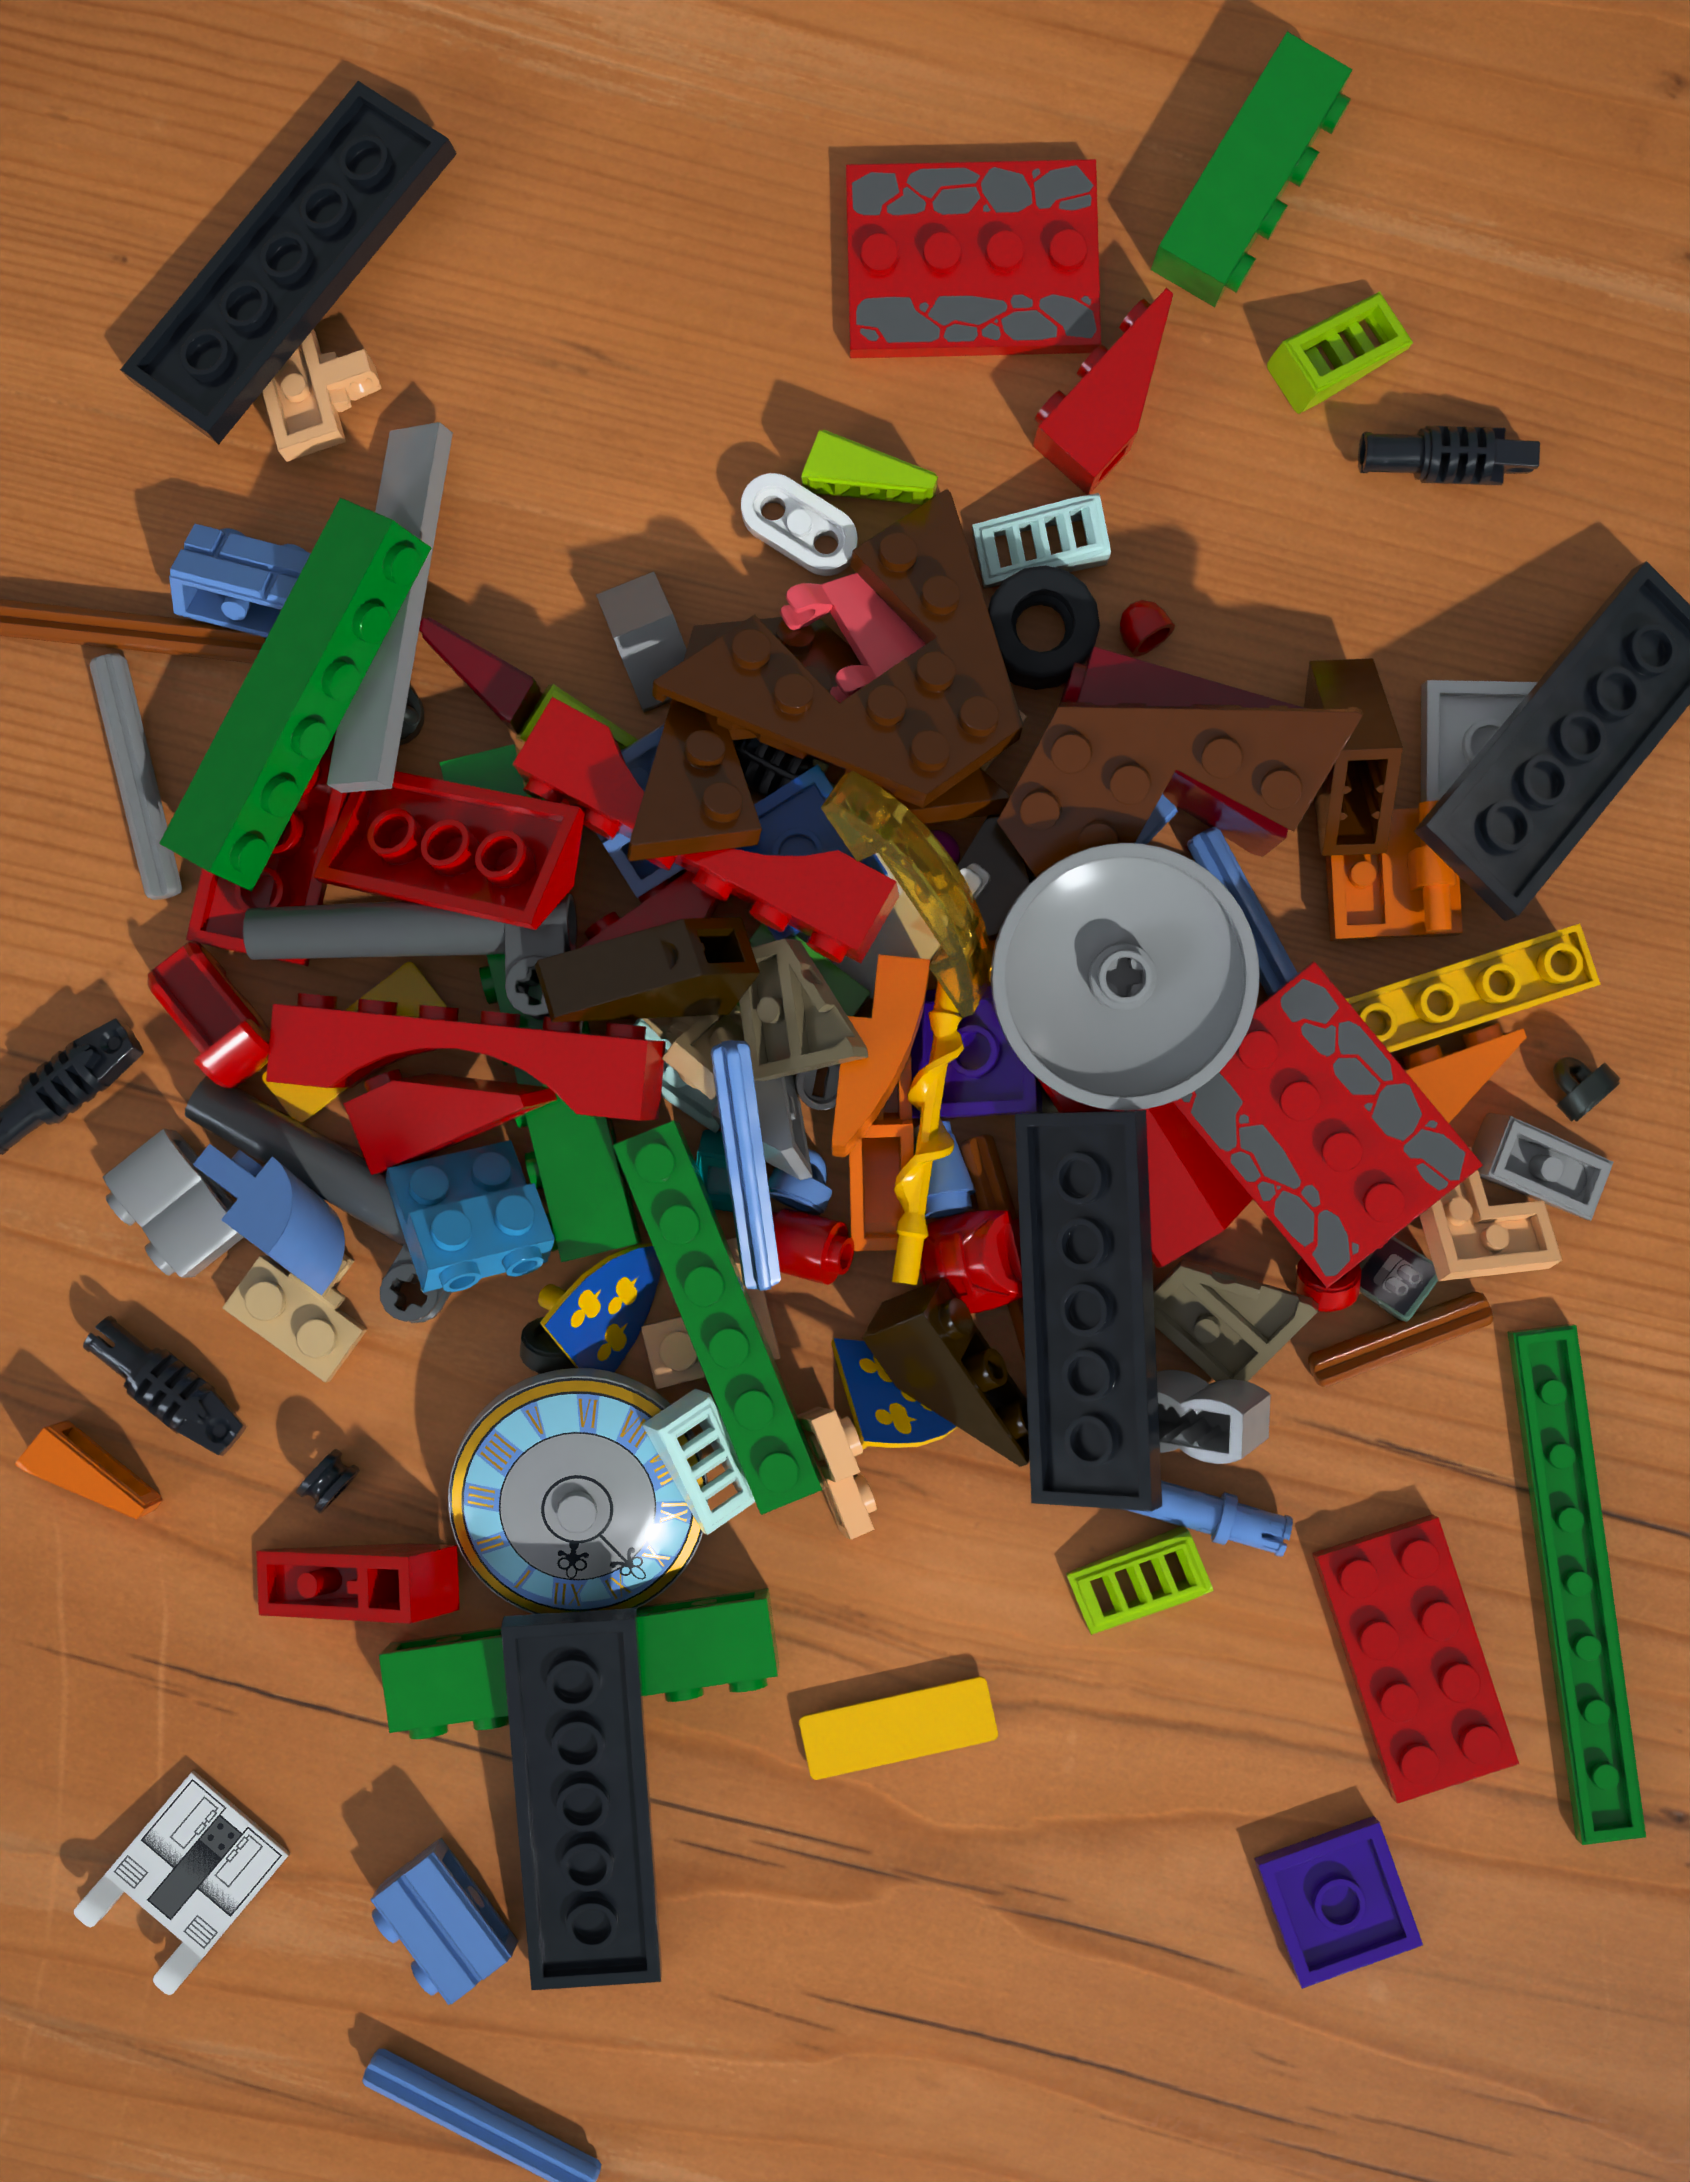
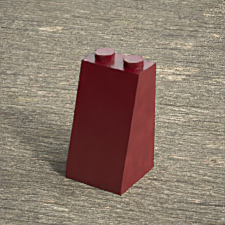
[1060,647,1304,857]

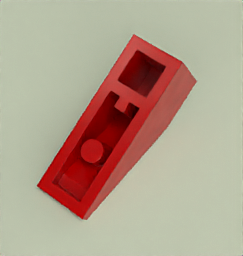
[343,1069,557,1175]
[256,1543,460,1624]

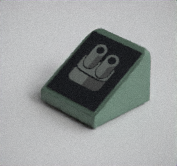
[1359,1236,1438,1322]

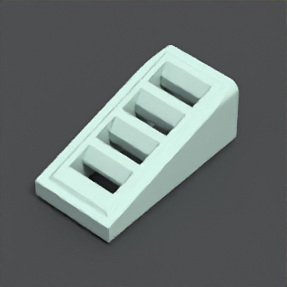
[972,493,1111,589]
[642,1389,755,1535]

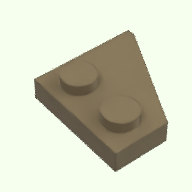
[739,938,868,1081]
[1153,1259,1319,1382]

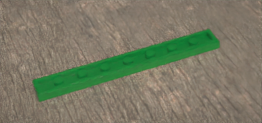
[1507,1324,1646,1845]

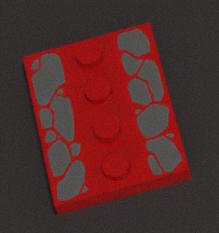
[846,159,1101,358]
[1173,961,1483,1288]

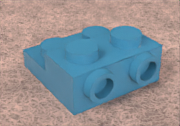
[385,1140,555,1293]

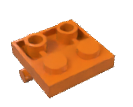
[1326,800,1463,941]

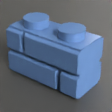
[169,524,311,638]
[370,1838,518,2005]

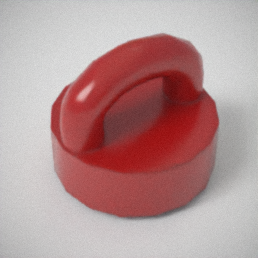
[1296,1259,1362,1312]

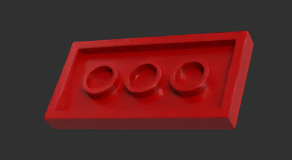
[1312,1514,1519,1804]

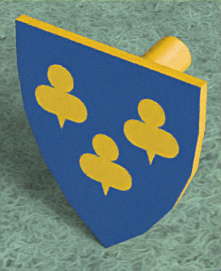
[538,1243,661,1372]
[831,1338,958,1450]

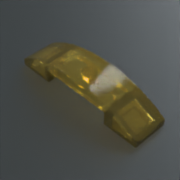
[821,771,992,1018]

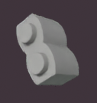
[102,1129,244,1278]
[1157,1370,1271,1464]

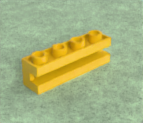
[1346,923,1601,1053]

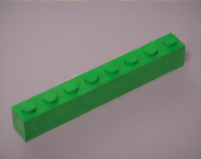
[439,744,642,1263]

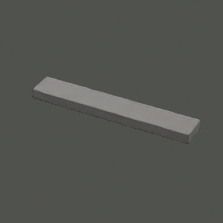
[327,422,453,793]

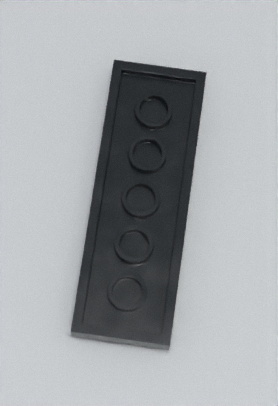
[120,81,457,445]
[1414,561,1690,921]
[1015,1110,1162,1511]
[501,1608,662,1990]

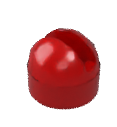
[1120,600,1175,656]

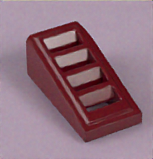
[419,617,542,733]

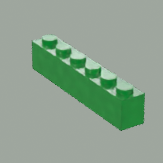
[159,498,432,891]
[613,1120,823,1515]
[379,1588,779,1739]

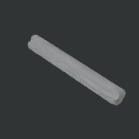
[89,653,182,900]

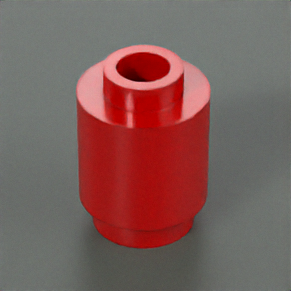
[772,1208,854,1285]

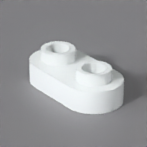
[741,473,858,576]

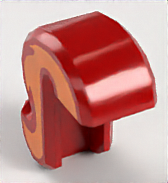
[147,942,270,1089]

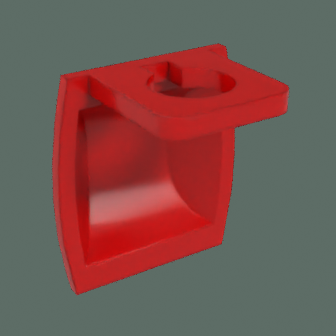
[920,1210,1023,1314]

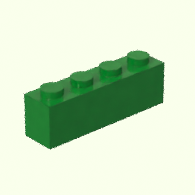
[1151,31,1353,307]

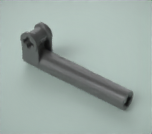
[243,894,577,1020]
[185,1076,452,1323]

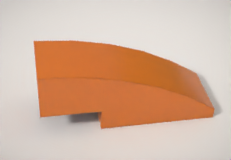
[832,954,930,1157]
[849,1053,914,1251]

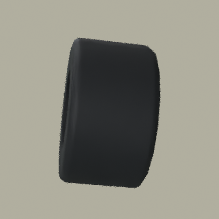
[988,565,1100,690]

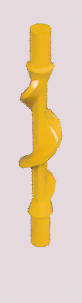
[892,963,965,1286]

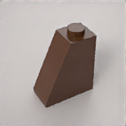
[1304,658,1403,856]

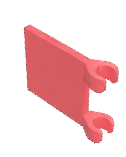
[780,573,926,703]

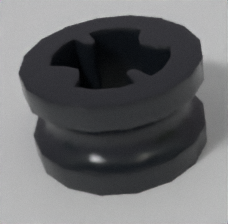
[296,1448,360,1514]

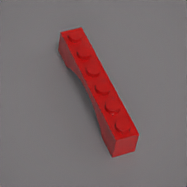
[513,697,899,964]
[266,993,666,1121]

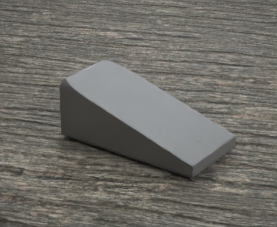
[1472,1113,1614,1221]

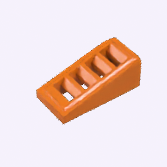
[15,1420,163,1519]

